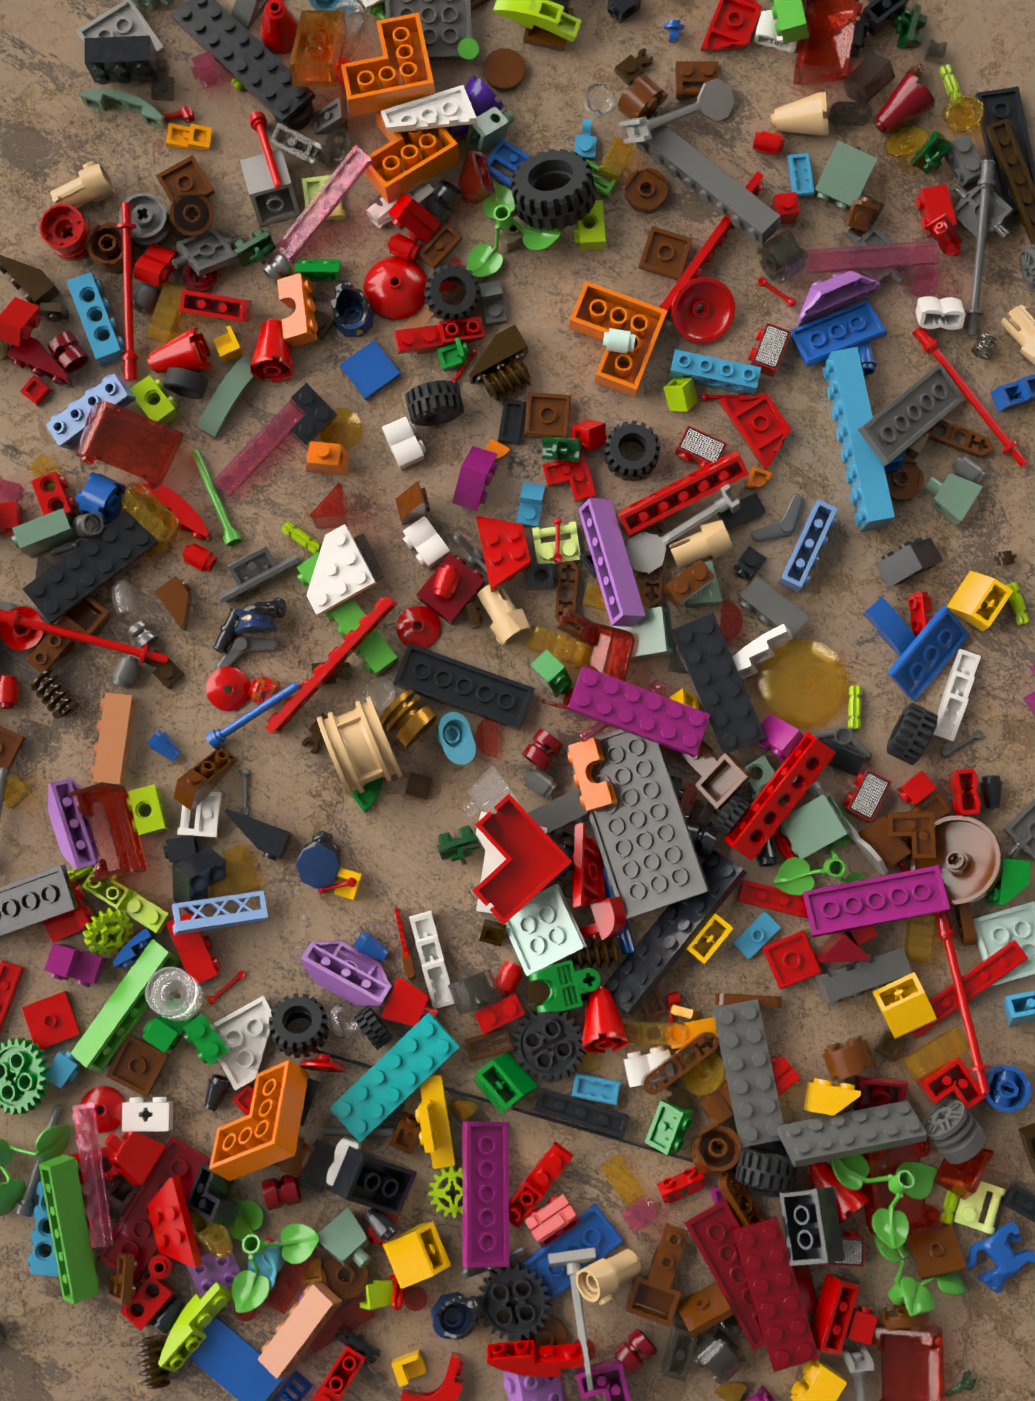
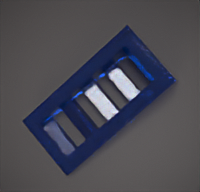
[270,1370,313,1401]

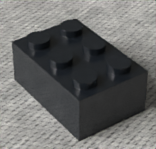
[84,35,159,85]
[331,1146,417,1216]
[779,1187,845,1266]

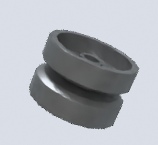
[119,193,172,249]

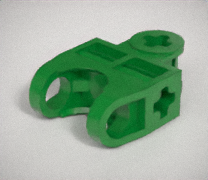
[529,960,600,1013]

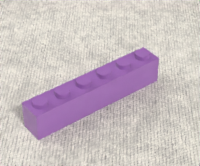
[578,498,645,627]

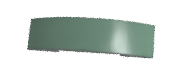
[80,89,166,130]
[197,355,256,439]

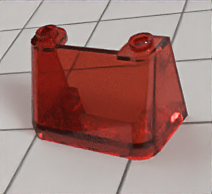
[793,0,863,85]
[75,401,184,490]
[860,1137,941,1236]
[872,1326,945,1401]

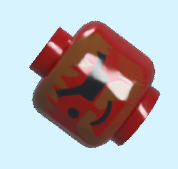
[248,676,281,705]

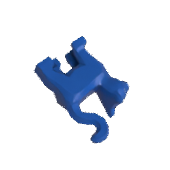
[965,1221,1035,1293]

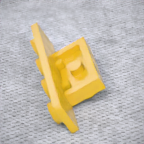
[416,1075,456,1169]

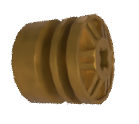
[379,689,438,749]

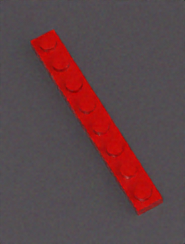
[659,171,764,317]
[265,596,398,734]

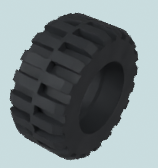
[510,149,597,231]

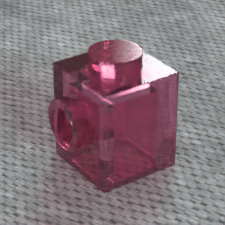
[190,50,223,89]
[620,1195,658,1233]

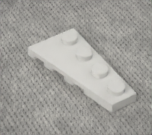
[381,85,477,133]

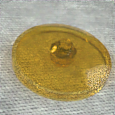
[757,639,848,728]

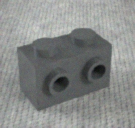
[944,134,982,189]

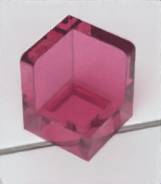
[909,265,941,297]
[0,476,22,503]

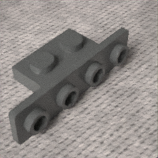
[218,544,300,603]

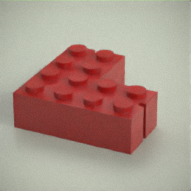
[472,793,572,925]

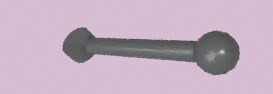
[942,730,983,758]
[240,769,250,816]
[362,1361,383,1383]

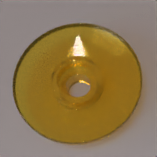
[885,126,928,158]
[319,408,362,450]
[682,1051,725,1096]

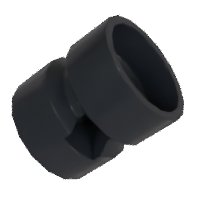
[425,180,464,222]
[686,820,718,858]

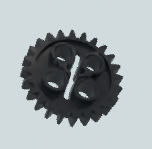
[512,1010,586,1082]
[477,1262,553,1342]

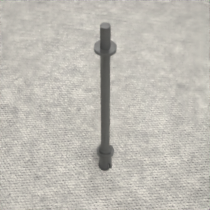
[965,160,996,336]

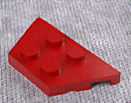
[700,0,762,52]
[719,393,791,470]
[476,516,531,592]
[572,823,605,908]
[147,1175,202,1268]

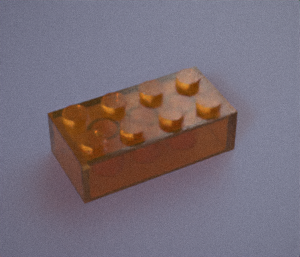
[289,10,347,87]

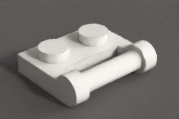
[177,792,222,838]

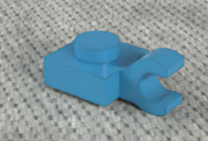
[574,119,597,160]

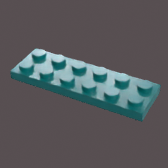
[330,1012,461,1143]

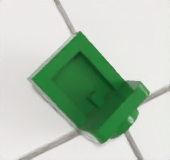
[437,337,470,372]

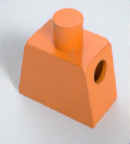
[305,441,350,476]

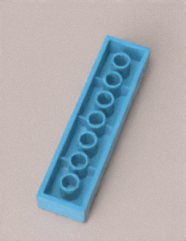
[822,347,895,532]

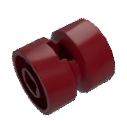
[48,331,89,373]
[522,728,563,771]
[262,1174,301,1211]
[613,1328,658,1374]

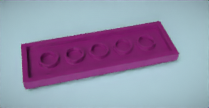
[567,666,710,757]
[803,865,950,937]
[463,1121,509,1268]

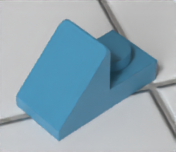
[516,482,545,528]

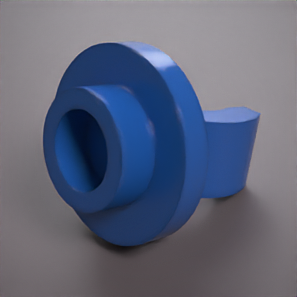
[663,20,685,42]

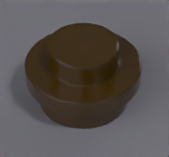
[994,550,1017,566]

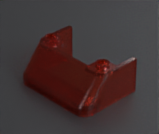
[542,615,635,710]
[68,782,147,882]

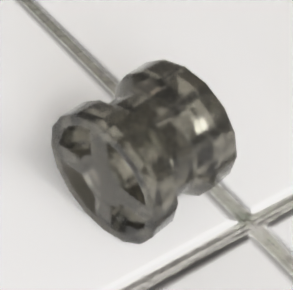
[924,39,947,64]
[971,333,999,360]

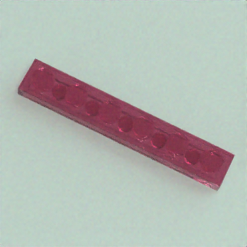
[276,144,374,262]
[805,240,939,274]
[213,400,303,497]
[72,1102,114,1248]

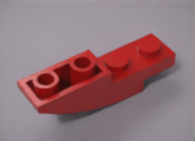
[394,316,485,354]
[134,482,212,542]
[509,1141,574,1229]
[487,1340,584,1377]
[310,1345,366,1401]

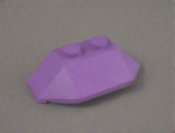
[797,271,881,326]
[48,778,109,870]
[300,941,391,1006]

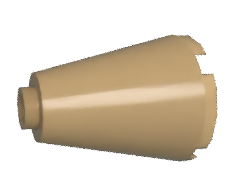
[771,91,829,136]

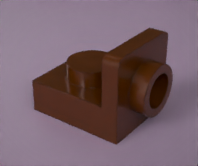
[845,197,880,232]
[389,1112,421,1154]

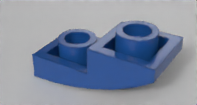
[113,928,155,969]

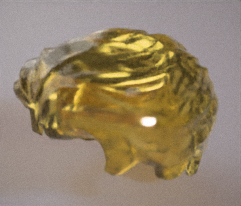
[942,95,984,133]

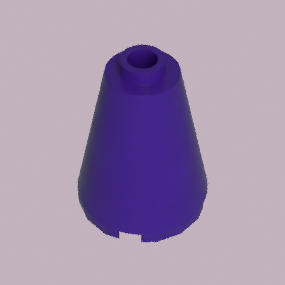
[446,75,504,137]

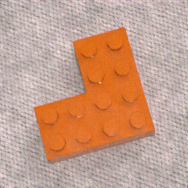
[341,12,436,116]
[361,110,460,204]
[569,280,667,398]
[209,1060,309,1181]

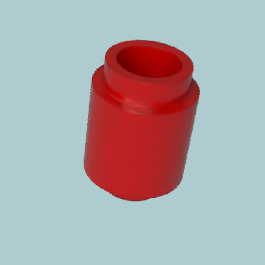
[752,131,785,156]
[387,233,421,262]
[182,543,217,573]
[433,565,461,599]
[0,676,19,709]
[493,960,523,996]
[148,1253,176,1279]

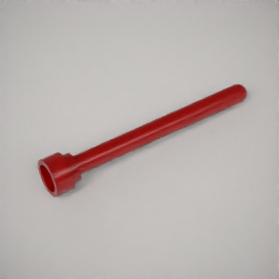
[249,111,283,189]

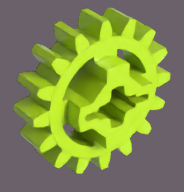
[83,908,134,957]
[428,1166,463,1218]

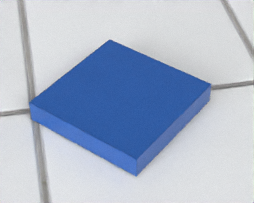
[340,340,401,401]

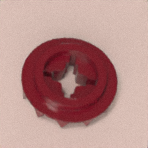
[182,264,218,292]

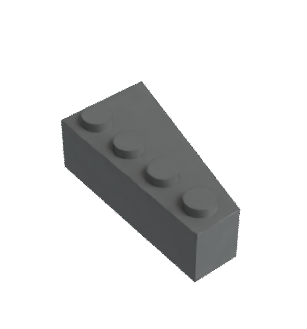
[814,947,912,1005]

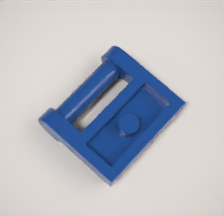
[480,138,530,188]

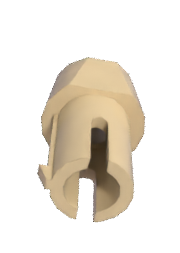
[51,161,115,209]
[1001,305,1035,365]
[669,520,734,569]
[477,584,532,646]
[576,1249,641,1305]

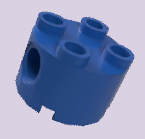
[75,472,127,524]
[978,1064,1031,1113]

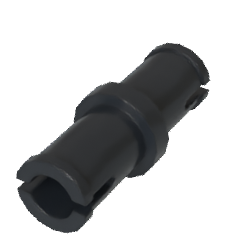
[212,608,239,654]
[335,1325,381,1364]

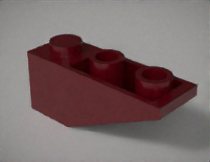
[7,336,73,386]

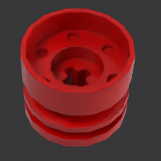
[39,204,93,261]

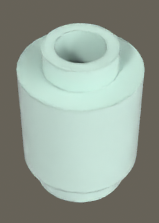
[603,328,636,354]

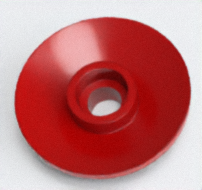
[0,606,44,651]
[396,606,441,649]
[206,667,251,711]
[299,1054,345,1073]
[79,1086,125,1133]

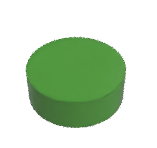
[458,38,479,62]

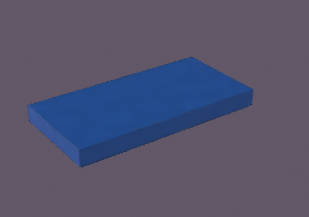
[789,300,887,368]
[887,606,970,702]
[523,1203,624,1301]
[189,1315,284,1401]

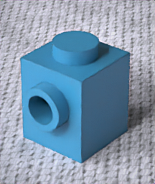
[47,1050,82,1088]

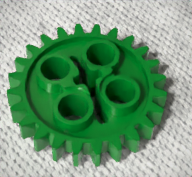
[0,1038,52,1115]

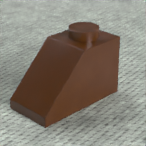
[154,576,192,631]

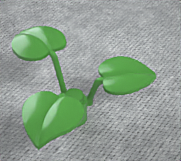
[467,180,561,278]
[774,806,867,895]
[0,1124,70,1216]
[832,1154,937,1250]
[228,1198,319,1313]
[872,1230,967,1317]

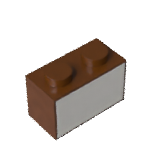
[663,559,715,608]

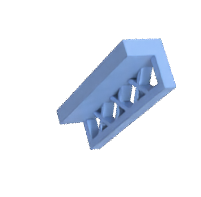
[172,891,268,935]

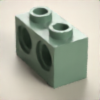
[743,755,784,801]

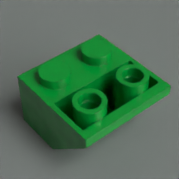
[986,858,1031,906]
[473,1052,538,1116]

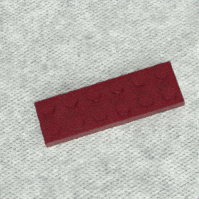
[97,1135,211,1283]
[684,1199,765,1351]
[731,1216,820,1372]

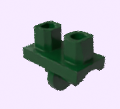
[891,4,928,49]
[910,131,954,174]
[234,228,276,267]
[542,436,582,462]
[437,825,480,865]

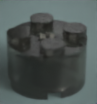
[757,231,808,284]
[447,969,501,1015]
[693,1326,747,1385]

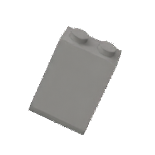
[240,149,301,227]

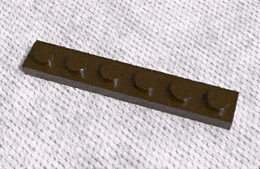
[985,119,1035,245]

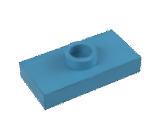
[787,153,815,198]
[732,911,781,960]
[571,1073,621,1105]

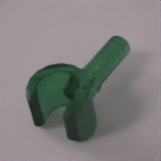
[944,1371,976,1397]

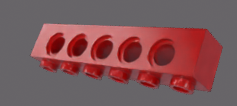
[617,451,749,536]
[724,731,836,861]

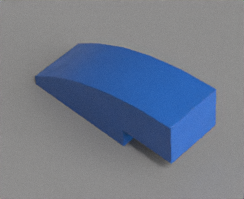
[991,374,1035,413]
[863,597,916,657]

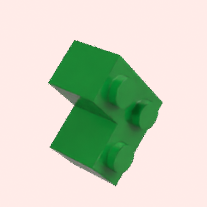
[142,997,199,1053]

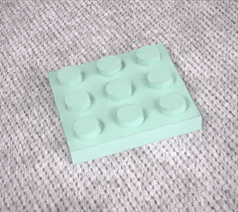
[506,884,587,976]
[973,901,1035,986]

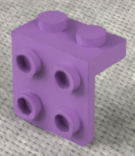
[186,1229,242,1296]
[503,1371,564,1401]

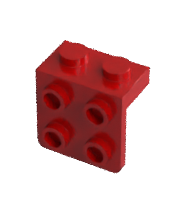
[43,882,94,942]

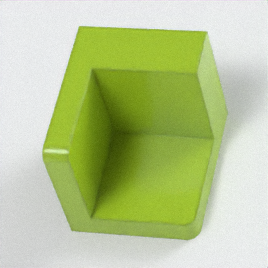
[664,378,698,412]
[359,1278,393,1310]

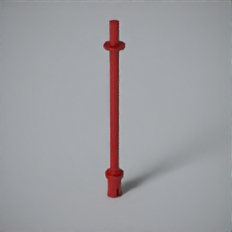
[116,202,139,381]
[912,326,1028,468]
[0,609,169,664]
[934,912,990,1094]

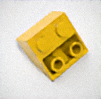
[946,571,1013,632]
[686,913,733,964]
[872,972,937,1039]
[803,1078,861,1116]
[383,1222,451,1289]
[790,1359,847,1401]

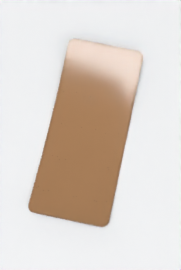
[398,303,434,330]

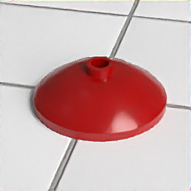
[364,257,427,320]
[671,277,735,344]

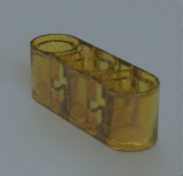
[147,281,189,344]
[121,482,179,542]
[525,625,593,669]
[904,914,935,963]
[624,1021,690,1045]
[901,1027,970,1080]
[188,1209,233,1257]

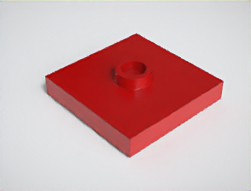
[761,930,822,990]
[22,991,81,1050]

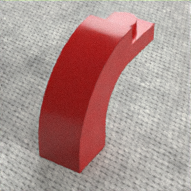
[400,1351,464,1401]

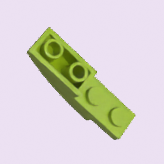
[493,0,582,42]
[82,868,172,934]
[158,1282,232,1373]

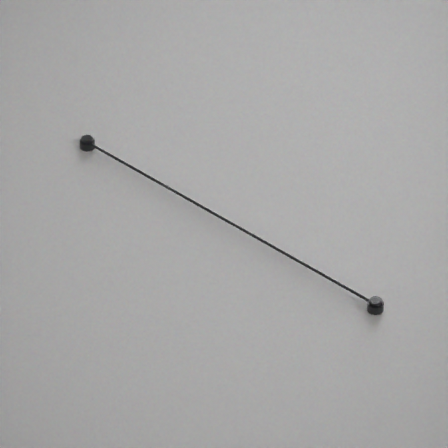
[312,1050,738,1174]

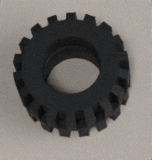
[424,263,480,321]
[405,380,465,426]
[604,421,660,481]
[887,703,938,765]
[269,994,329,1058]
[735,1149,798,1193]

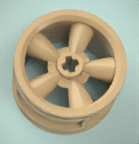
[317,696,403,798]

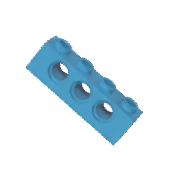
[67,272,125,366]
[669,349,761,396]
[28,1180,59,1277]

